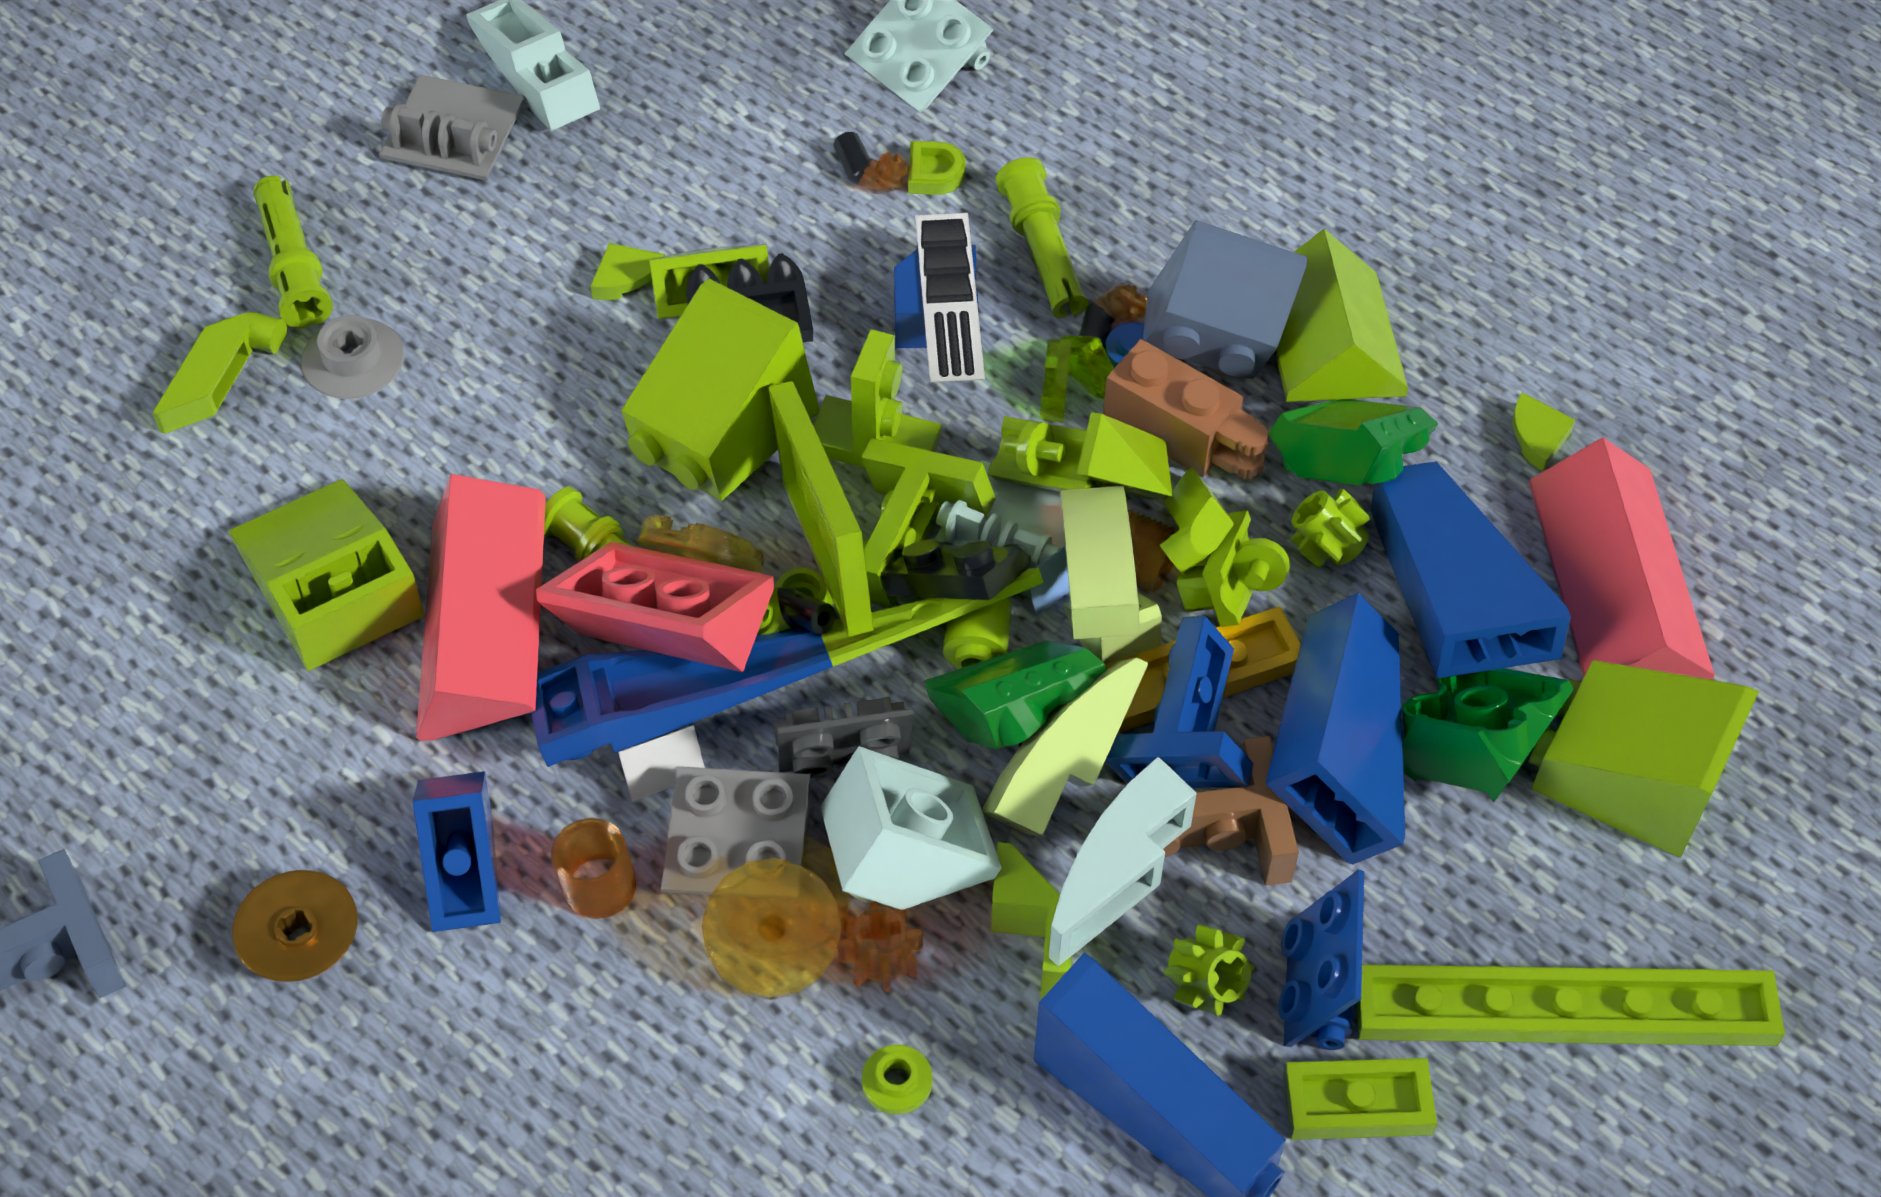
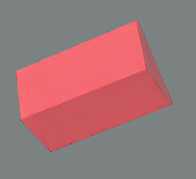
[536,542,774,672]

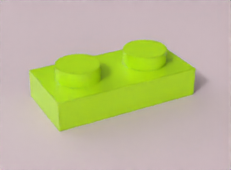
[1283,1058,1437,1140]

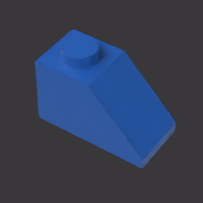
[412,771,501,932]

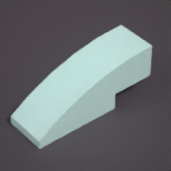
[466,0,600,131]
[1049,757,1197,966]

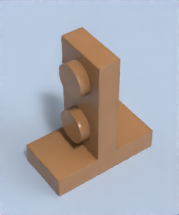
[1163,736,1299,886]

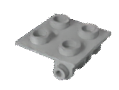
[379,74,525,181]
[661,766,810,901]

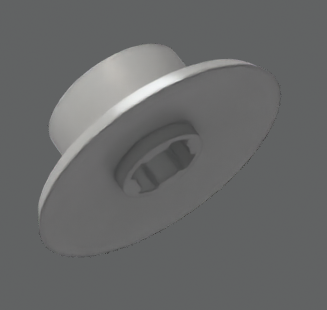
[301,315,404,399]

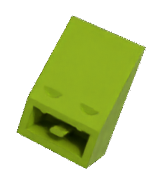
[228,478,425,672]

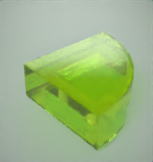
[1050,335,1113,399]
[1040,339,1072,423]

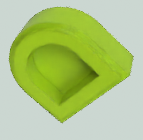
[908,141,966,195]

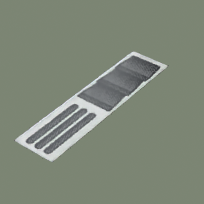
[915,213,985,382]

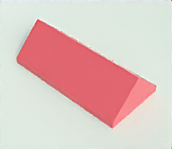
[1529,437,1714,679]
[416,474,546,741]

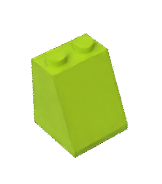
[621,278,820,502]
[1529,660,1759,858]

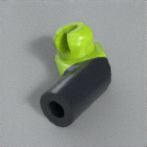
[757,587,836,635]

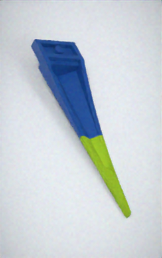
[531,568,1044,767]

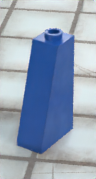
[1371,461,1571,678]
[1265,592,1405,865]
[1034,952,1286,1197]

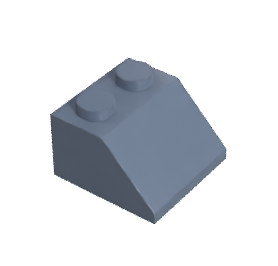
[1143,220,1307,379]

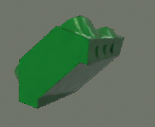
[1268,399,1438,485]
[924,640,1107,750]
[1402,668,1574,803]

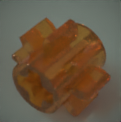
[837,901,923,992]

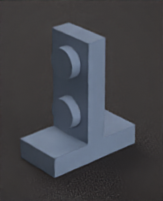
[0,849,126,998]

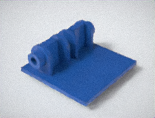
[1278,869,1364,1050]

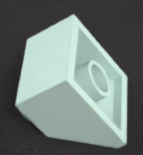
[820,746,1002,910]

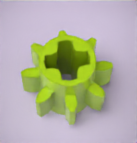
[1291,488,1370,568]
[1164,924,1254,1016]

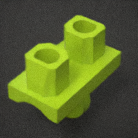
[987,416,1103,492]
[1176,510,1290,627]

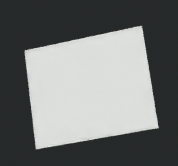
[618,725,705,802]

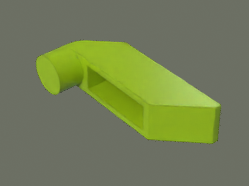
[152,312,287,434]
[1160,467,1234,575]

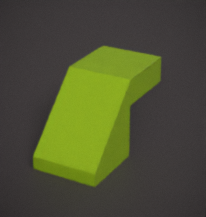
[990,842,1072,999]

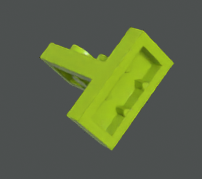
[813,329,942,467]
[861,438,996,608]

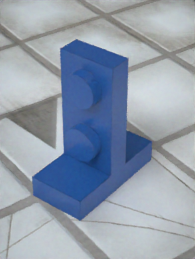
[1105,616,1254,788]

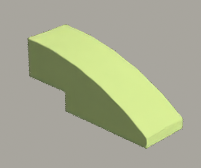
[1061,486,1140,639]
[982,657,1148,835]

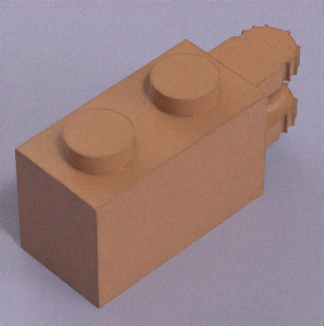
[1103,339,1270,480]

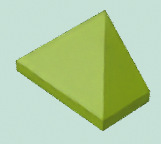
[649,244,770,319]
[1077,412,1173,500]

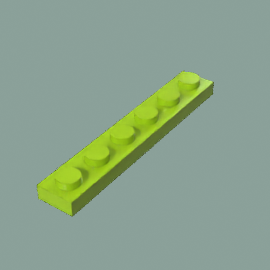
[1355,964,1785,1046]

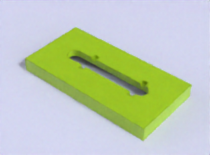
[768,381,874,637]

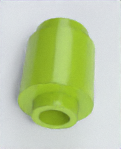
[943,597,1012,669]

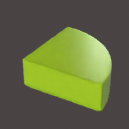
[591,243,665,300]
[1511,392,1576,471]

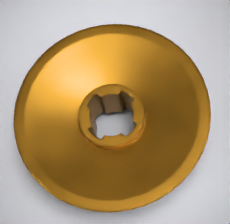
[232,870,358,982]

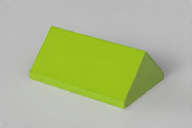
[1275,228,1408,402]

